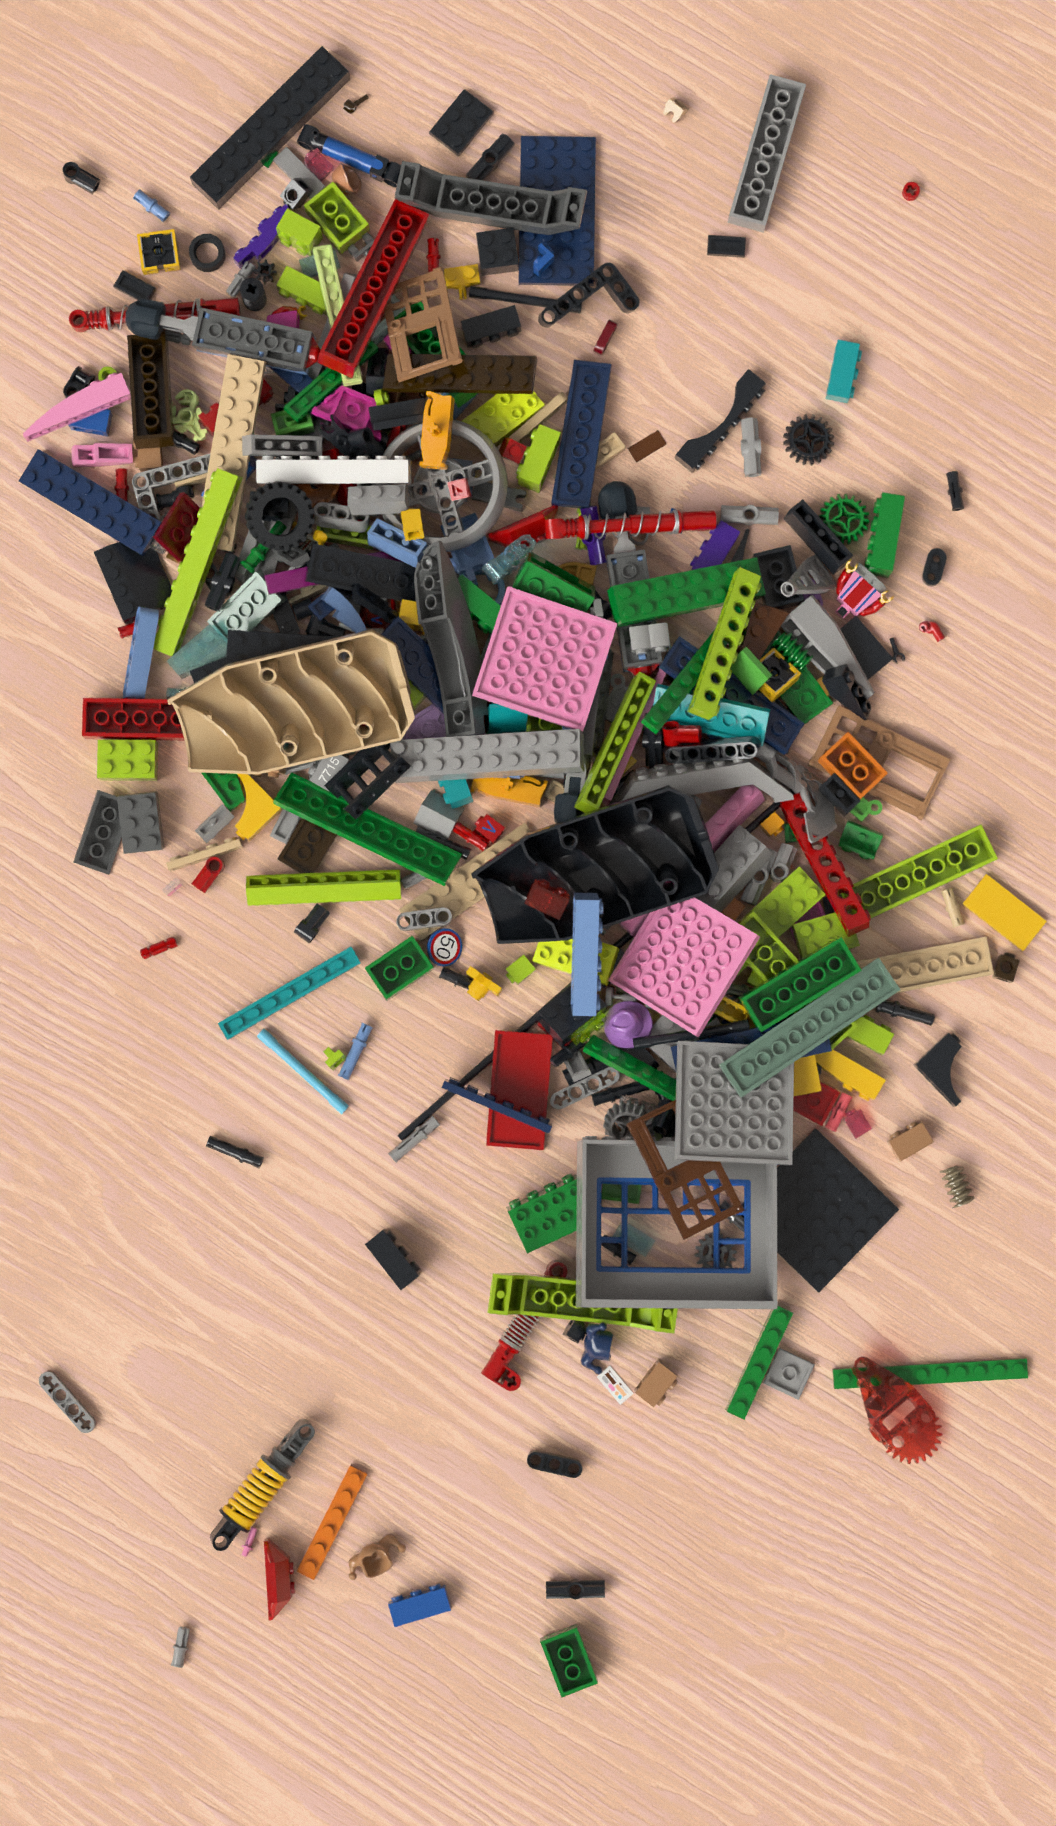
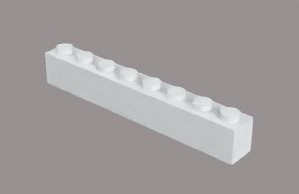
[256,456,411,484]

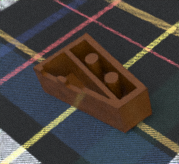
[736,602,789,660]

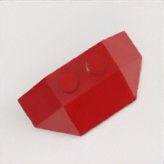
[487,505,558,551]
[264,1539,295,1621]

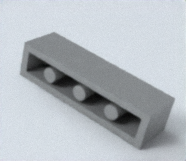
[242,434,322,458]

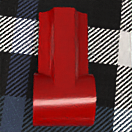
[662,721,702,746]
[191,857,225,893]

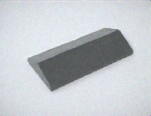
[73,790,122,875]

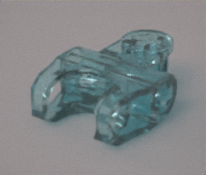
[481,535,536,585]

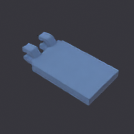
[440,512,496,586]

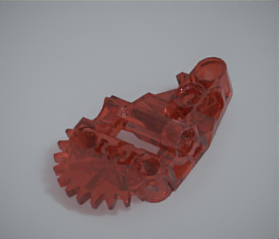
[852,1356,943,1464]

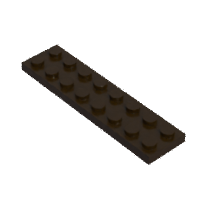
[383,354,538,394]

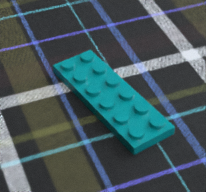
[653,684,771,746]

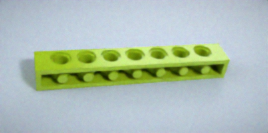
[687,567,761,720]

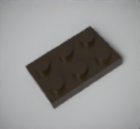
[277,818,337,873]

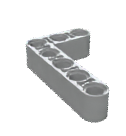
[132,453,211,522]
[314,454,375,533]

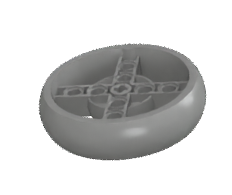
[375,420,508,552]

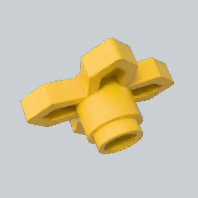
[466,966,502,1001]

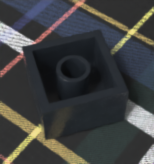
[476,228,519,276]

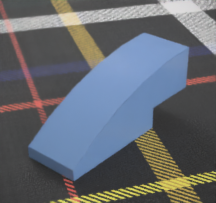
[321,587,366,633]

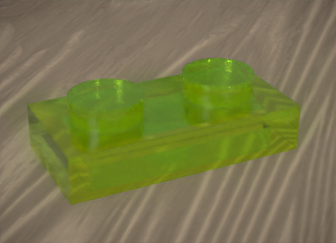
[571,1011,606,1046]

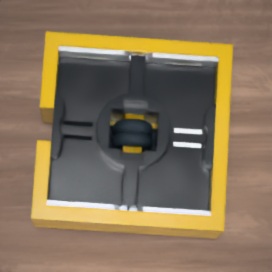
[137,229,181,275]
[759,648,801,703]

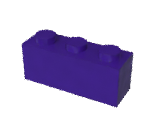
[690,521,740,570]

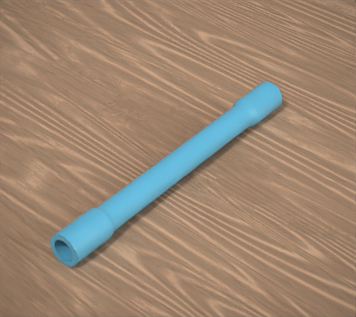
[257,1028,349,1115]

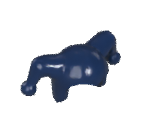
[580,1322,613,1375]

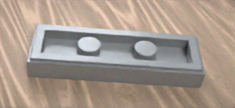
[273,147,325,199]

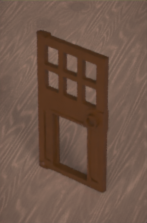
[626,1100,744,1240]

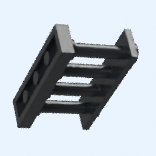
[324,743,411,820]

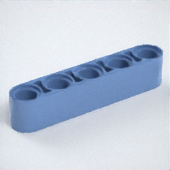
[123,606,159,699]

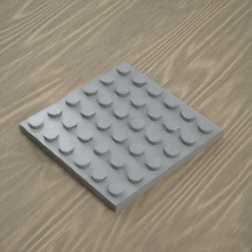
[675,1041,794,1165]

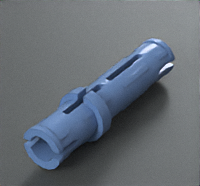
[338,1023,373,1080]

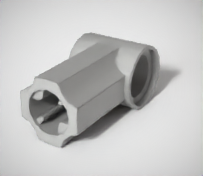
[770,843,797,883]

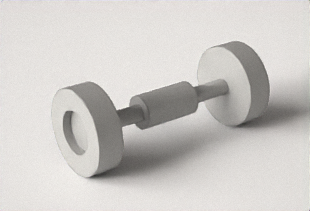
[605,986,652,1009]

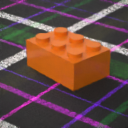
[818,732,888,800]

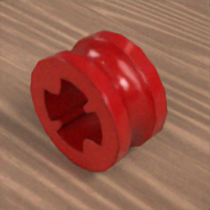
[902,182,920,201]

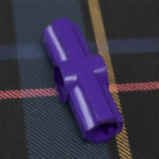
[580,505,606,565]

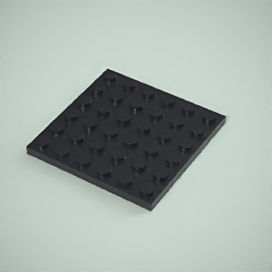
[740,1128,899,1293]

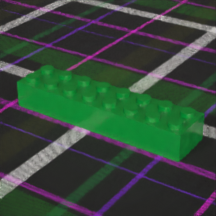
[607,557,766,628]

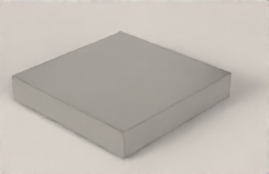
[763,1348,815,1400]

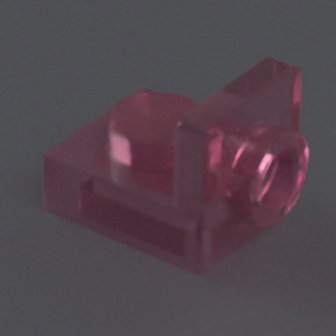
[843,1108,872,1139]

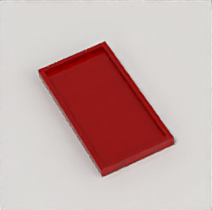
[486,1030,553,1150]

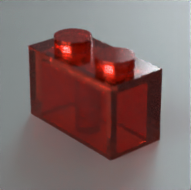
[524,879,570,920]

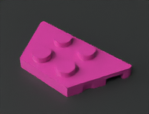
[311,385,381,442]

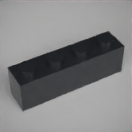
[784,499,853,575]

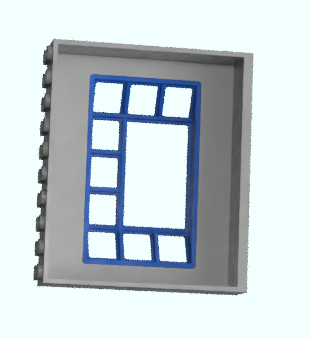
[576,1136,777,1309]

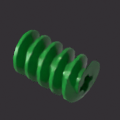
[771,632,813,672]

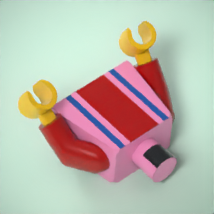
[835,559,894,619]

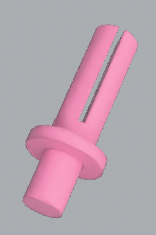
[242,1527,257,1557]

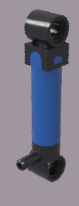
[297,124,401,188]

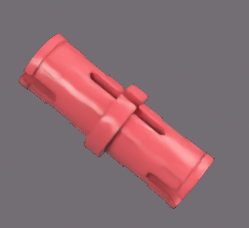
[825,1092,853,1132]

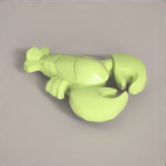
[172,389,208,442]

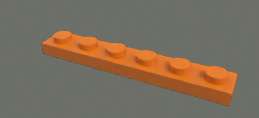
[297,1465,367,1580]

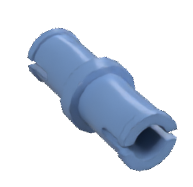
[133,189,170,222]

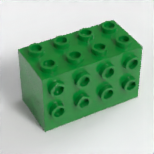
[506,1173,577,1254]

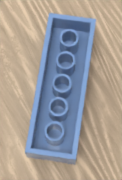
[571,893,603,1016]

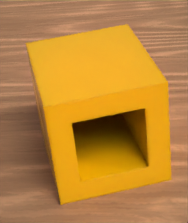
[401,509,424,541]

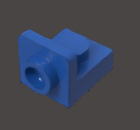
[533,243,554,277]

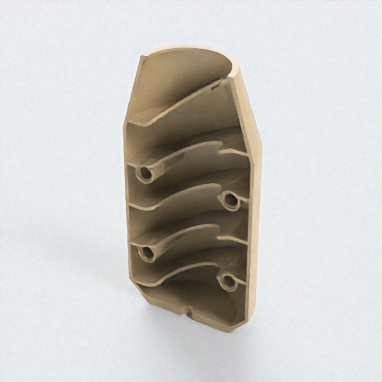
[167,629,415,774]

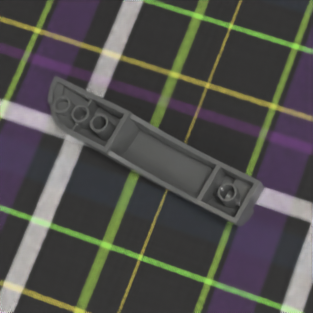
[414,541,488,737]

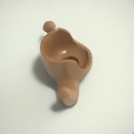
[348,1534,406,1580]

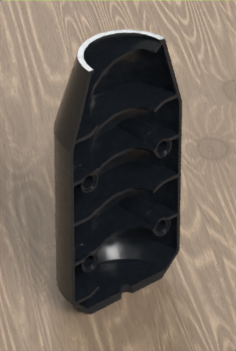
[471,785,719,944]

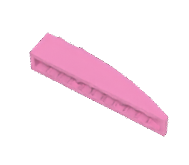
[23,373,131,442]

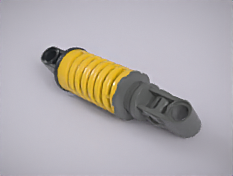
[210,1419,315,1551]

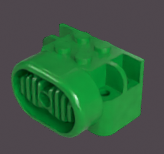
[512,550,596,612]

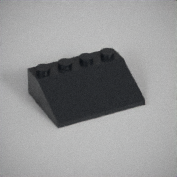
[94,542,173,625]

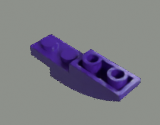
[233,204,289,268]

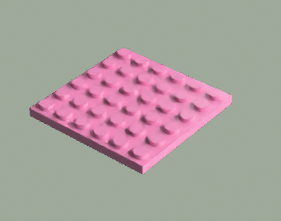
[472,586,617,732]
[608,882,760,1037]

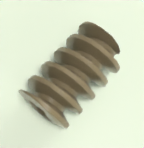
[939,1166,975,1208]

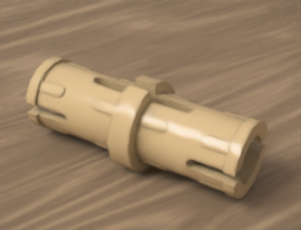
[941,888,965,928]

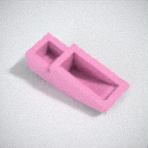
[71,443,133,467]

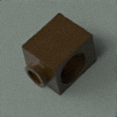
[992,952,1020,983]

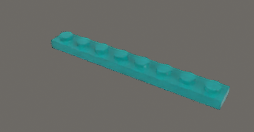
[218,947,361,1040]

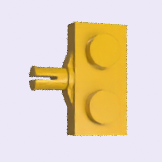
[444,264,480,300]

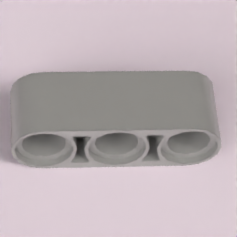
[396,908,452,931]

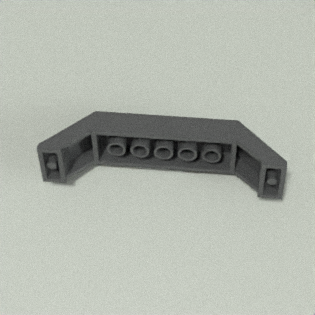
[394,161,587,235]

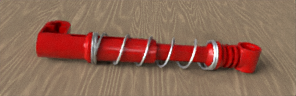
[69,297,241,333]
[545,510,716,540]

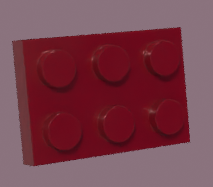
[153,492,200,562]

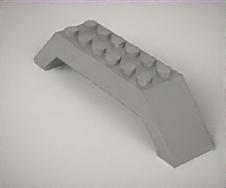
[609,751,794,805]

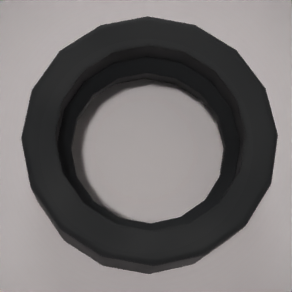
[189,234,225,272]

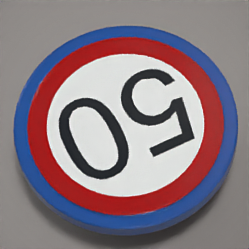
[427,928,462,967]

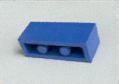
[388,1583,452,1627]

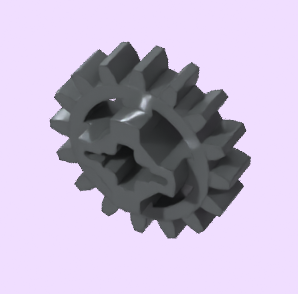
[694,1233,737,1268]

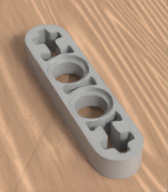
[550,1067,620,1109]
[39,1371,96,1433]

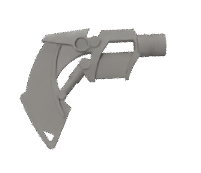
[750,742,837,843]

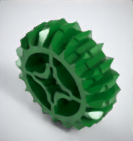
[819,494,870,545]

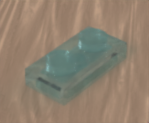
[612,1223,656,1257]

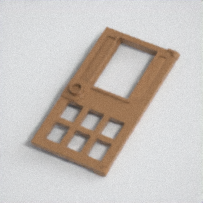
[385,267,463,382]
[808,705,951,821]

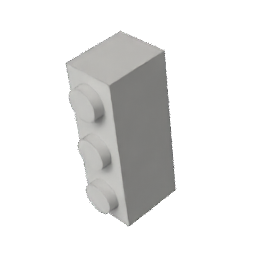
[347,484,409,515]

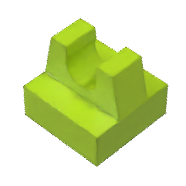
[323,1047,346,1071]

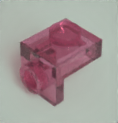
[304,148,334,182]

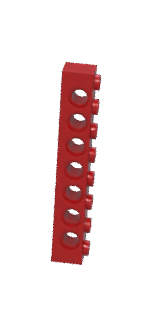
[780,793,871,937]

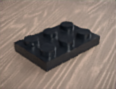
[429,89,494,157]

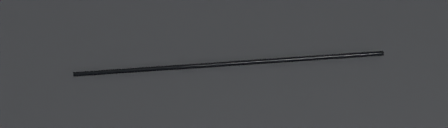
[397,788,796,1141]

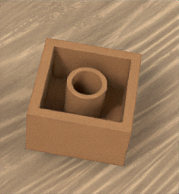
[634,1359,678,1408]

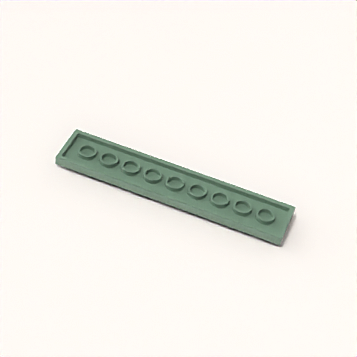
[719,957,900,1098]

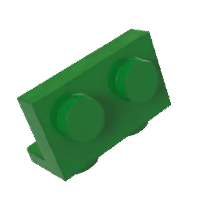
[838,820,883,860]

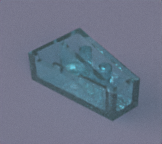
[166,624,227,679]

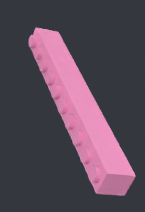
[619,784,765,937]

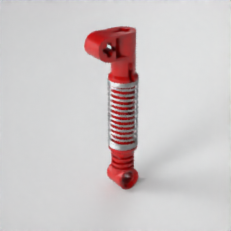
[481,1260,568,1391]

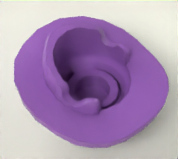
[604,1001,653,1048]

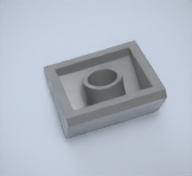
[413,790,465,839]

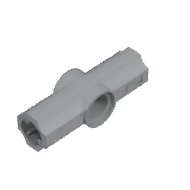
[741,417,761,477]
[720,505,779,526]
[741,848,778,906]

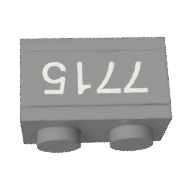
[308,754,349,791]

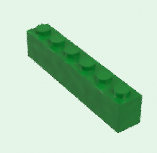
[725,1305,793,1420]

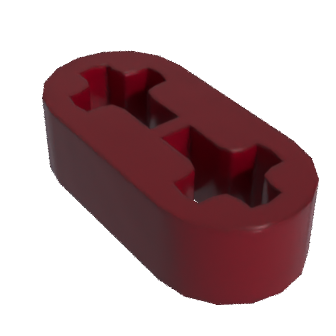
[593,319,618,355]

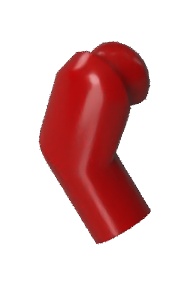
[919,621,946,642]

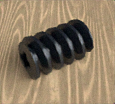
[240,278,267,312]

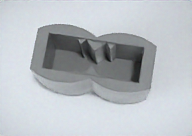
[629,623,670,655]

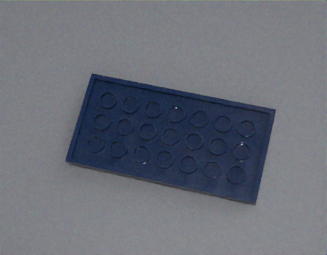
[519,136,596,286]

